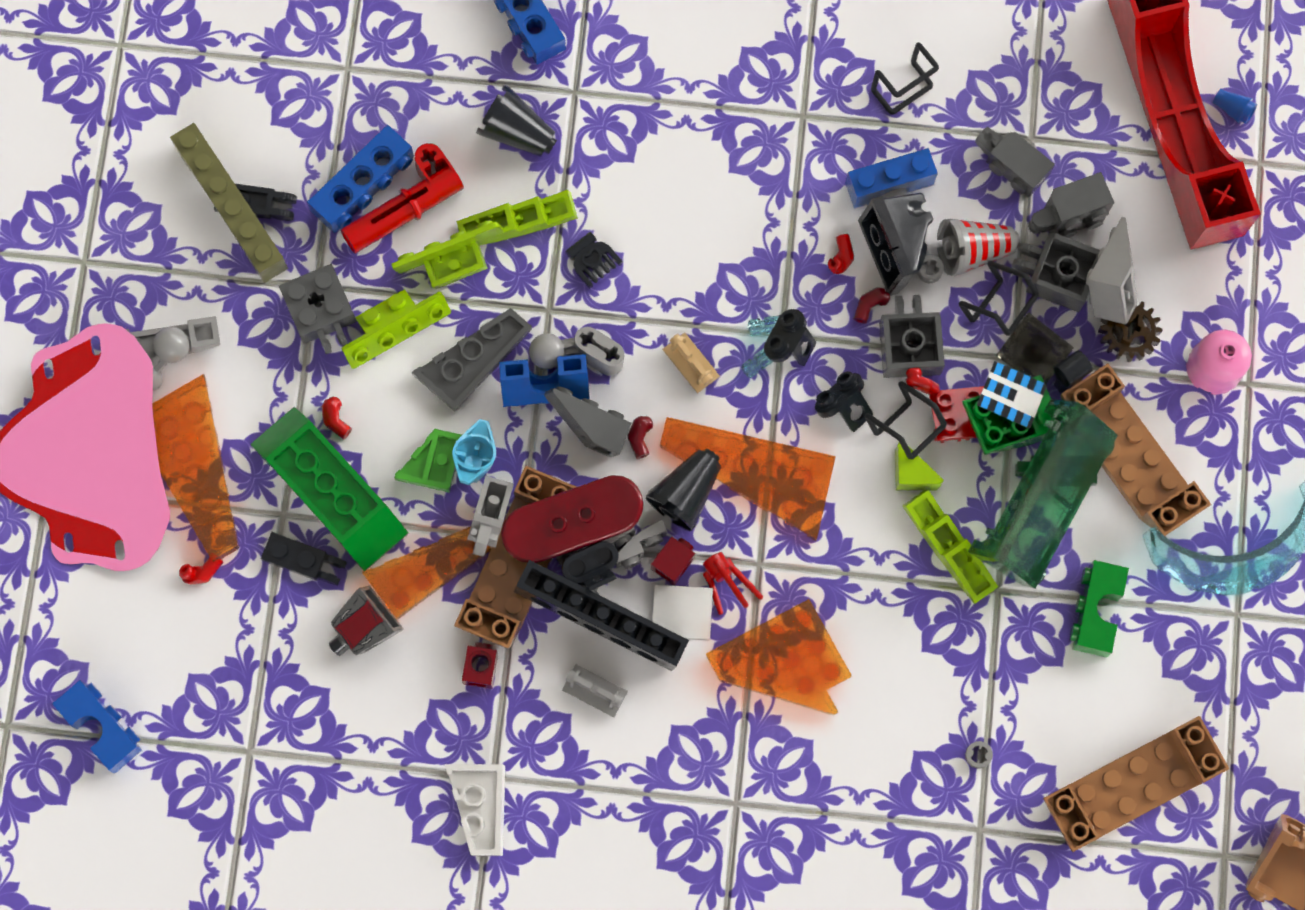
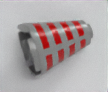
[937,219,1020,276]

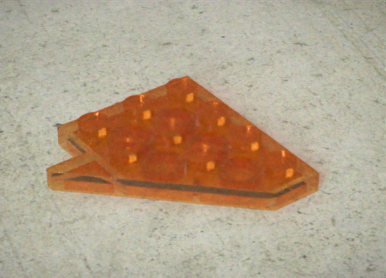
[705,599,852,716]

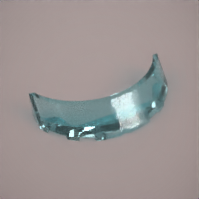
[1142,481,1305,596]

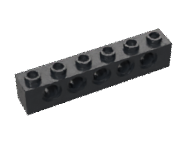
[513,560,689,671]

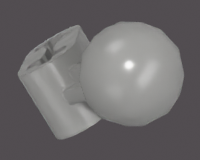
[150,327,189,391]
[529,327,624,376]

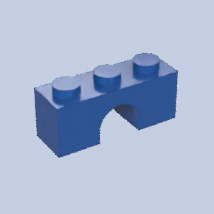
[845,148,938,209]
[499,354,590,407]
[52,680,142,774]

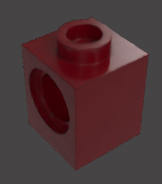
[651,537,696,586]
[462,642,498,689]

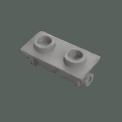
[562,664,628,717]

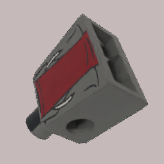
[329,585,404,656]

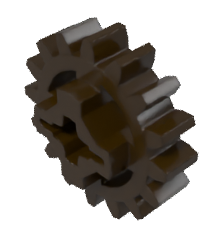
[1098,301,1163,362]

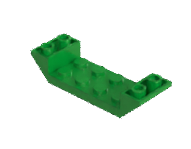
[250,407,409,572]

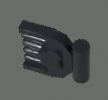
[565,232,623,289]

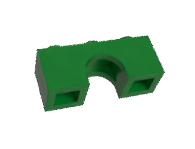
[1069,560,1129,658]

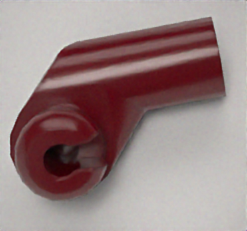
[853,287,890,324]
[627,416,653,460]

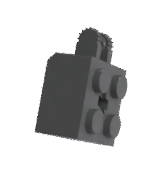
[1028,172,1115,238]
[1012,233,1100,312]
[278,263,357,354]
[879,295,945,378]

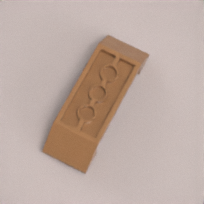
[1060,363,1212,537]
[454,465,576,649]
[1043,716,1230,852]

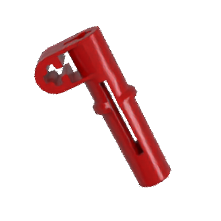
[340,143,464,254]

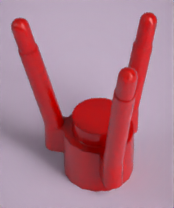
[702,552,763,615]

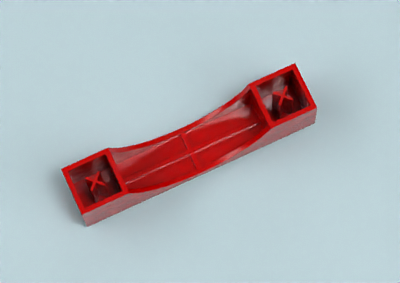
[1107,0,1261,250]

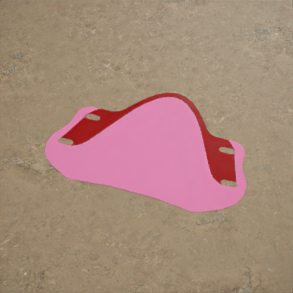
[0,323,170,571]

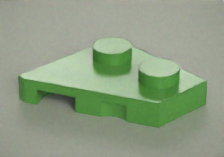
[394,429,462,493]

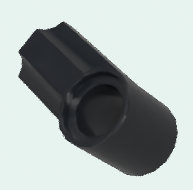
[1053,350,1093,393]

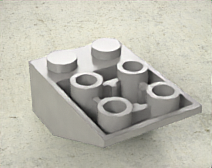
[1086,217,1137,325]

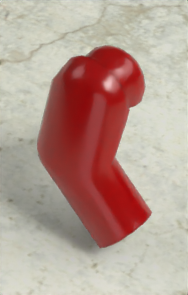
[321,396,352,440]

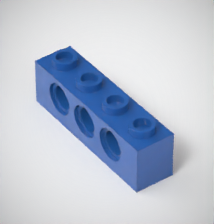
[494,0,566,65]
[307,124,414,233]

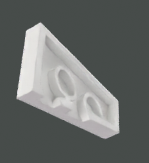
[444,764,505,856]

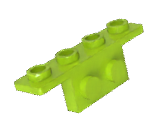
[391,221,504,290]
[341,289,451,369]

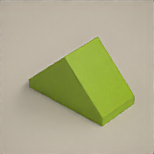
[895,442,944,491]

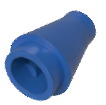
[1213,89,1257,124]

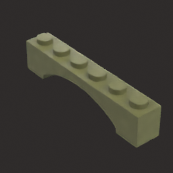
[170,123,288,283]

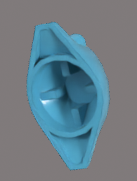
[452,419,496,485]

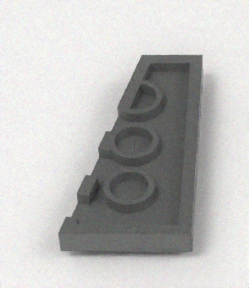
[412,308,532,412]

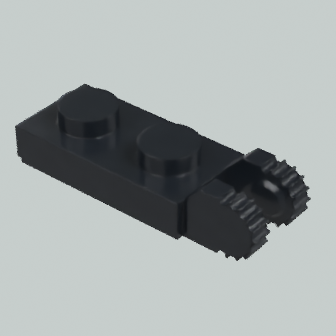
[214,184,297,221]
[260,532,347,586]

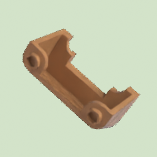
[1246,814,1305,910]

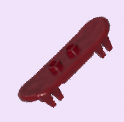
[501,475,643,563]

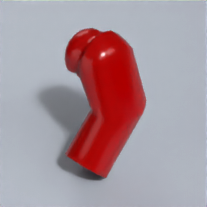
[828,234,854,274]
[905,368,940,396]
[179,553,224,585]

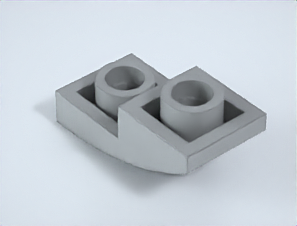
[616,520,667,569]

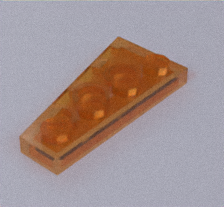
[362,526,491,620]

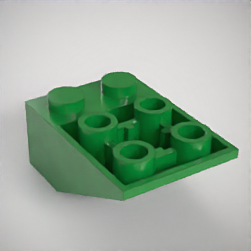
[962,375,1063,455]

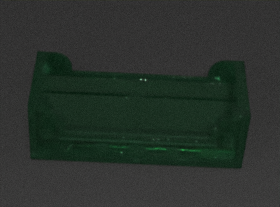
[968,399,1118,589]

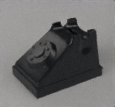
[858,193,933,296]

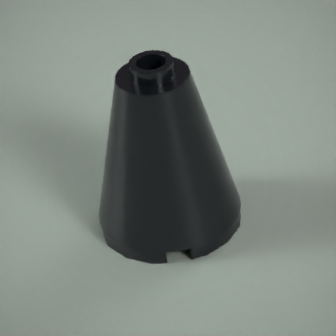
[476,85,557,156]
[645,449,721,532]

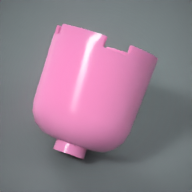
[1186,329,1252,395]

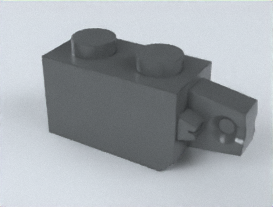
[975,127,1055,197]

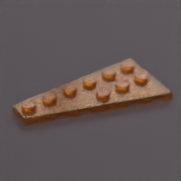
[152,374,240,563]
[660,417,836,541]

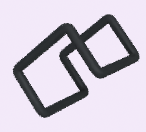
[871,42,939,115]
[959,261,1039,336]
[865,381,947,459]

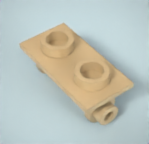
[662,333,720,394]

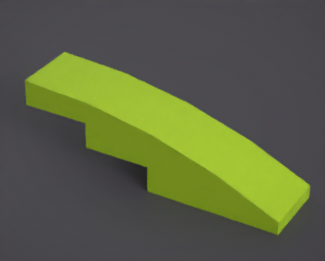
[456,190,578,246]
[902,490,998,604]

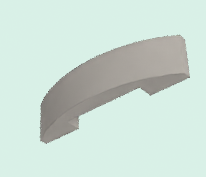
[126,316,220,358]

